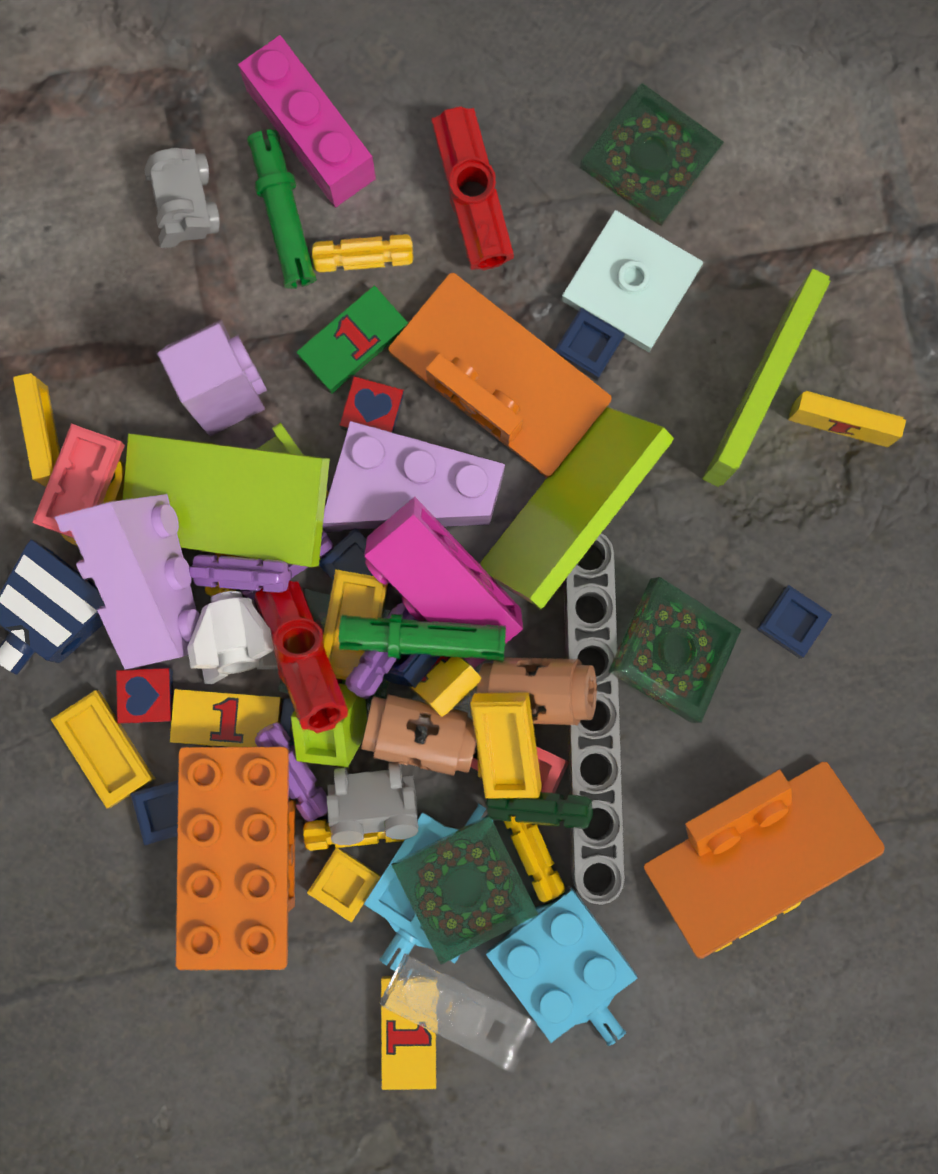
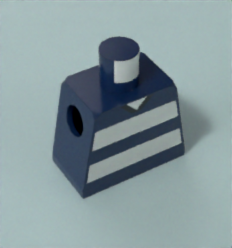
[0,539,105,675]

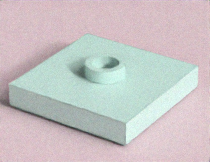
[561,210,704,352]

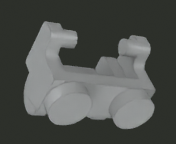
[144,148,219,248]
[327,762,419,845]

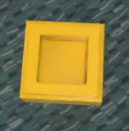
[307,848,382,923]

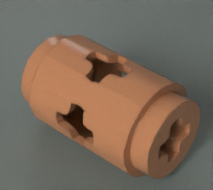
[477,658,597,725]
[361,694,476,776]

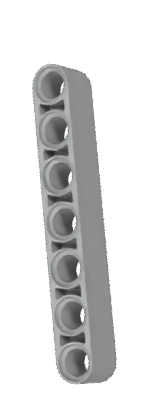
[563,533,624,905]

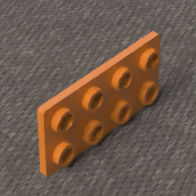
[389,273,612,477]
[176,747,296,970]
[644,762,885,959]

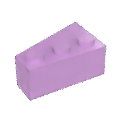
[158,320,267,436]
[323,421,505,532]
[54,494,200,669]

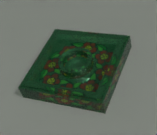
[580,83,724,227]
[608,577,742,723]
[392,815,538,965]

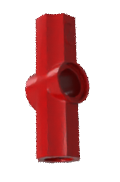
[431,106,514,271]
[255,581,348,734]

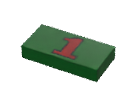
[296,285,408,394]

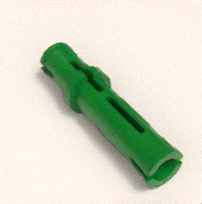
[247,129,317,289]
[339,614,506,661]

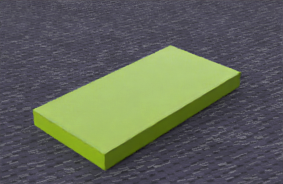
[702,269,830,487]
[480,407,674,609]
[123,434,330,567]

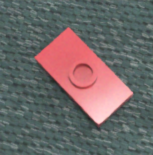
[32,424,125,538]

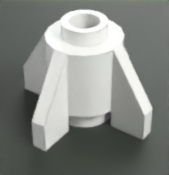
[187,591,278,684]

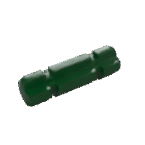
[486,792,593,829]

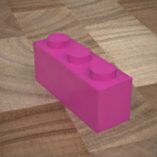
[238,35,376,208]
[364,497,523,668]

